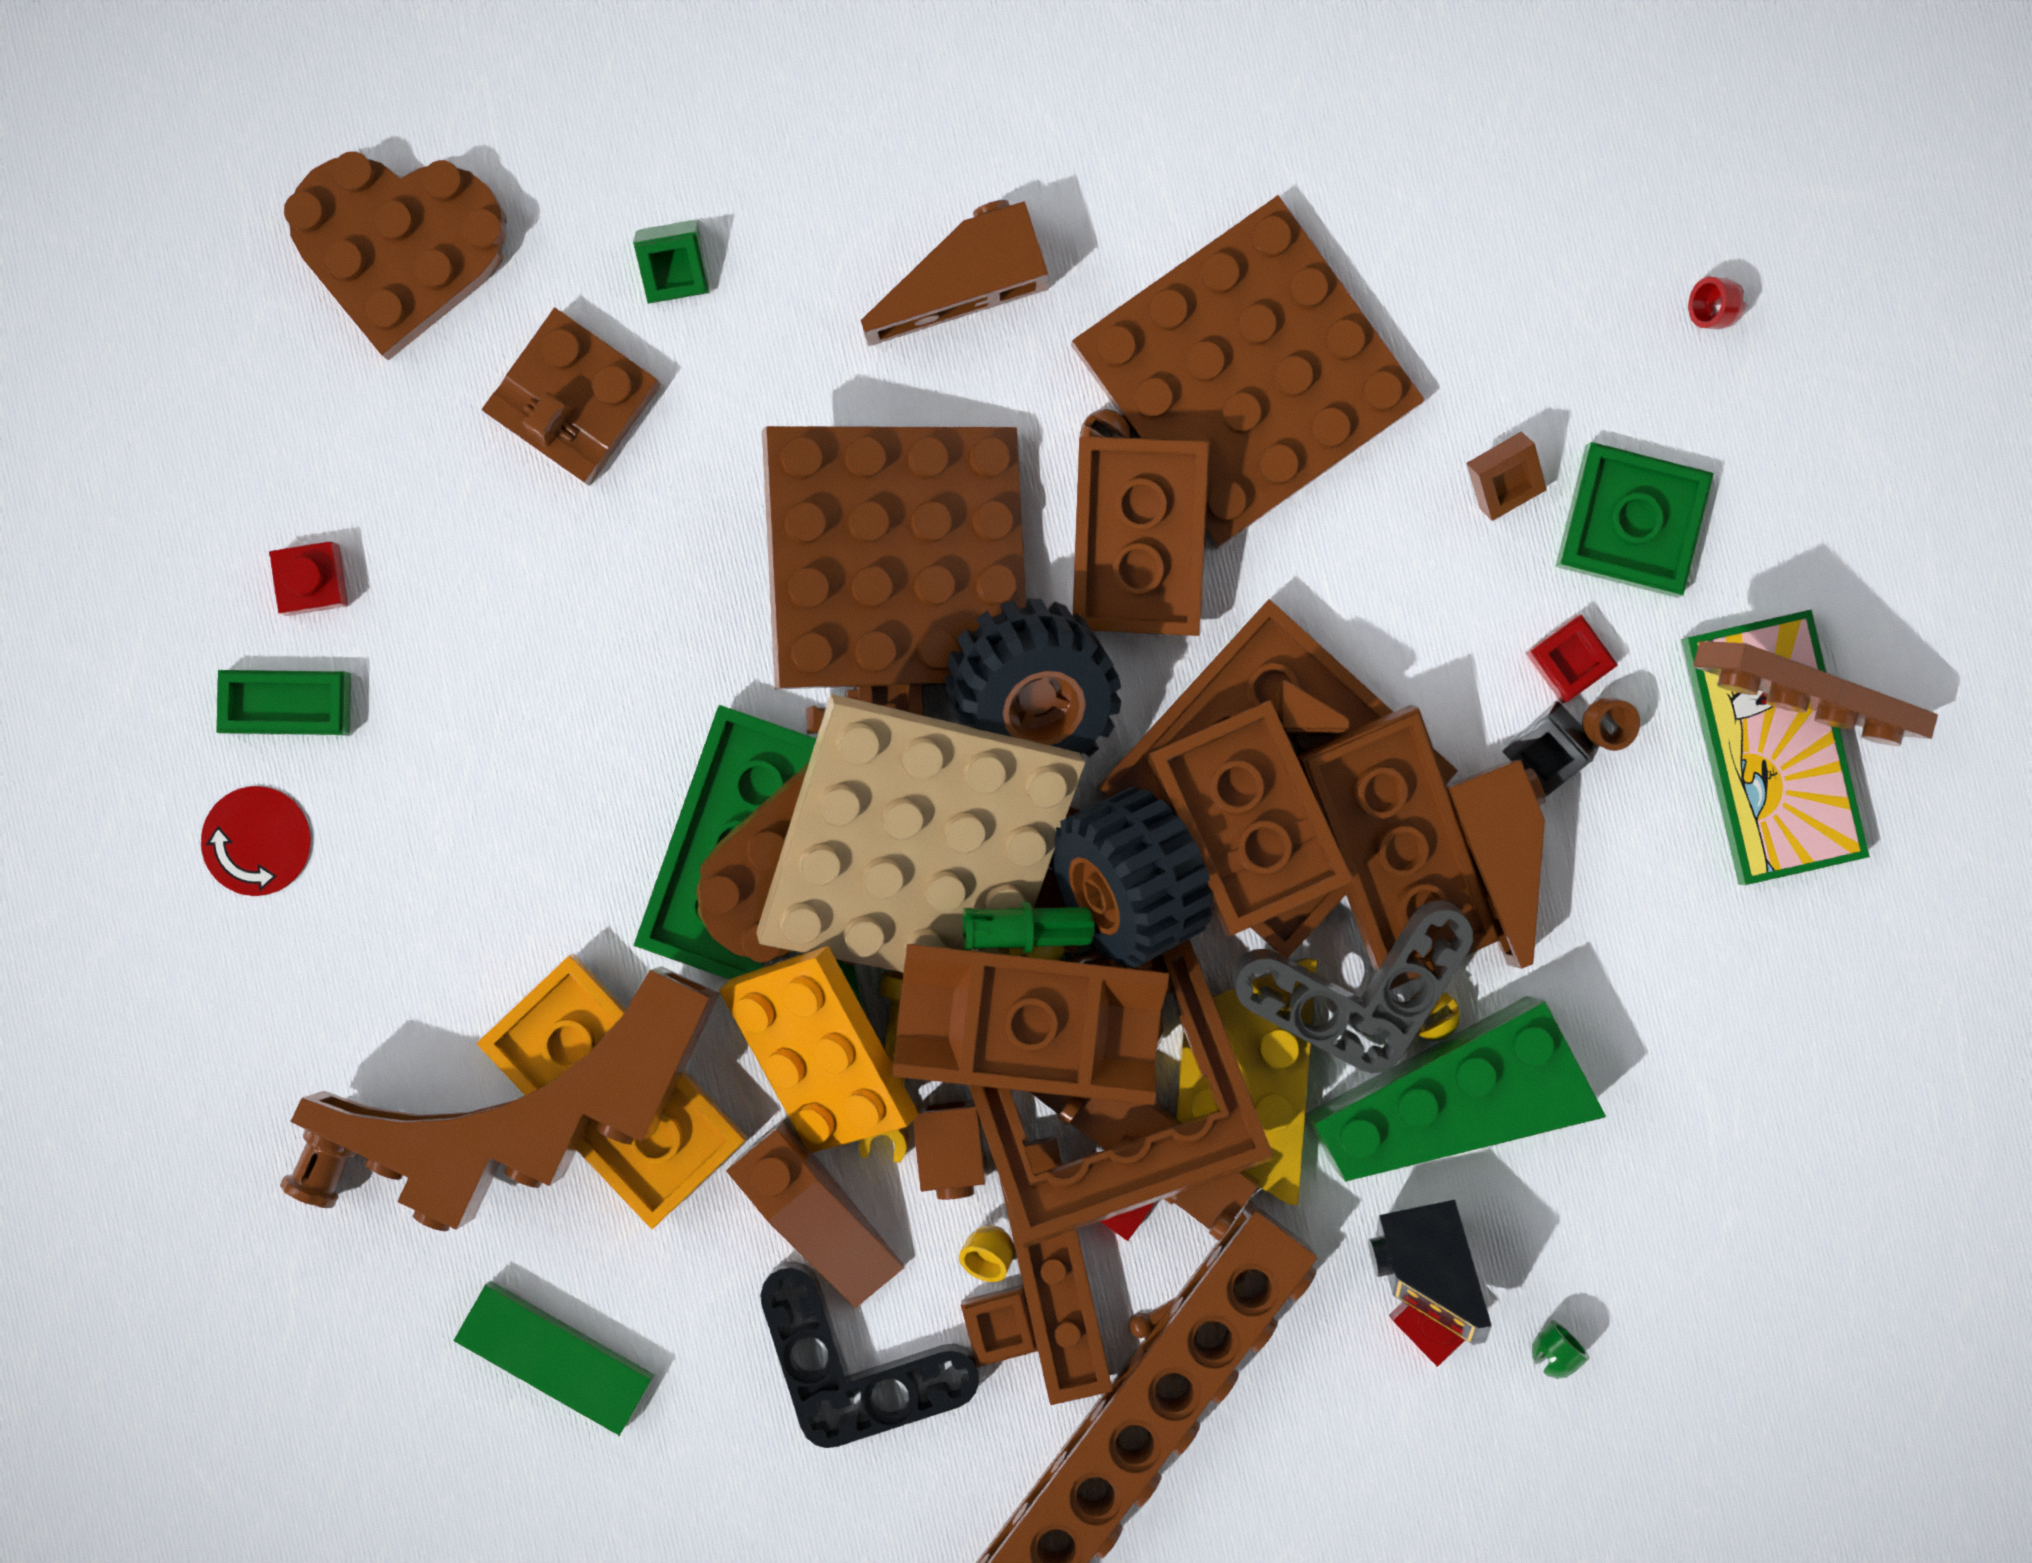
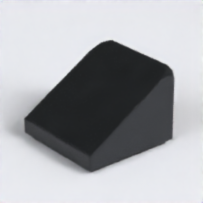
[1502,701,1599,798]

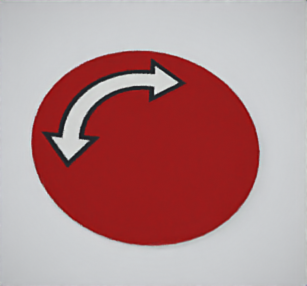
[201,786,311,896]

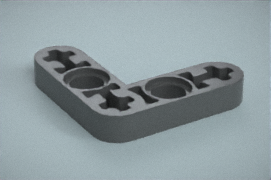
[1232,900,1473,1073]

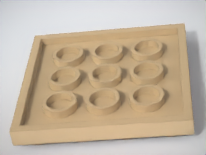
[756,694,1085,972]

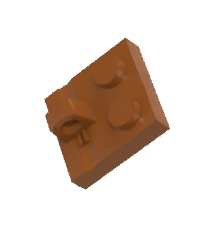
[481,307,662,486]

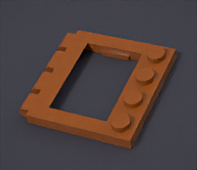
[968,939,1273,1248]

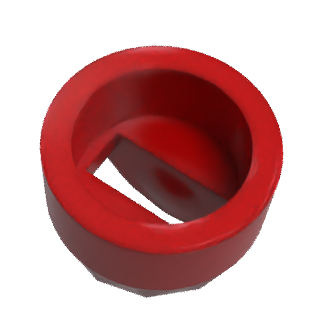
[1688,276,1746,329]

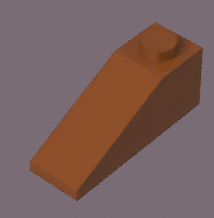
[860,200,1048,346]
[1446,759,1546,969]
[726,1119,905,1309]

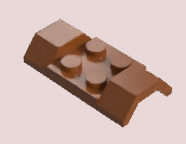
[892,944,1169,1105]

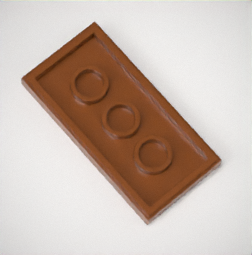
[1296,705,1501,990]

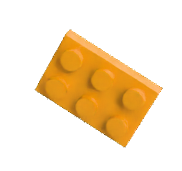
[719,946,919,1154]

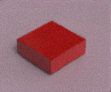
[1525,614,1618,704]

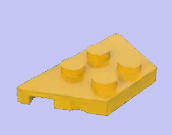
[1175,958,1317,1205]

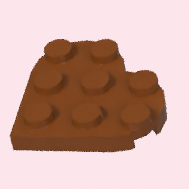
[284,151,507,361]
[696,762,859,965]

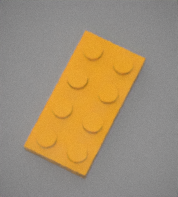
[476,954,748,1230]

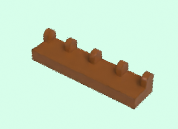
[1028,1091,1260,1241]

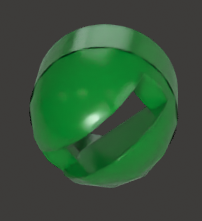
[1532,1320,1590,1379]

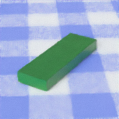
[453,1281,655,1436]

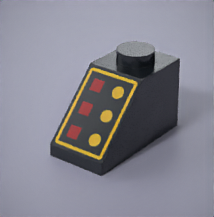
[1368,1199,1492,1345]

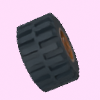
[945,598,1122,758]
[1052,787,1213,968]

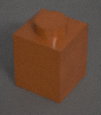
[913,1100,987,1200]

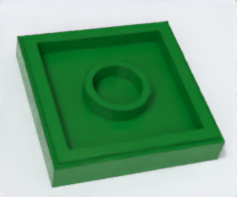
[1555,442,1714,598]

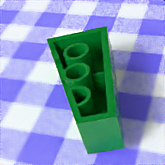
[1305,996,1606,1182]

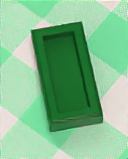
[216,670,351,736]

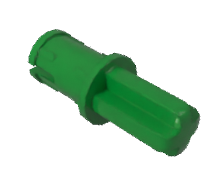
[962,902,1095,953]

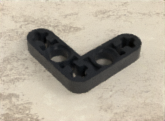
[760,1261,980,1448]

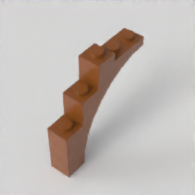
[290,966,720,1231]

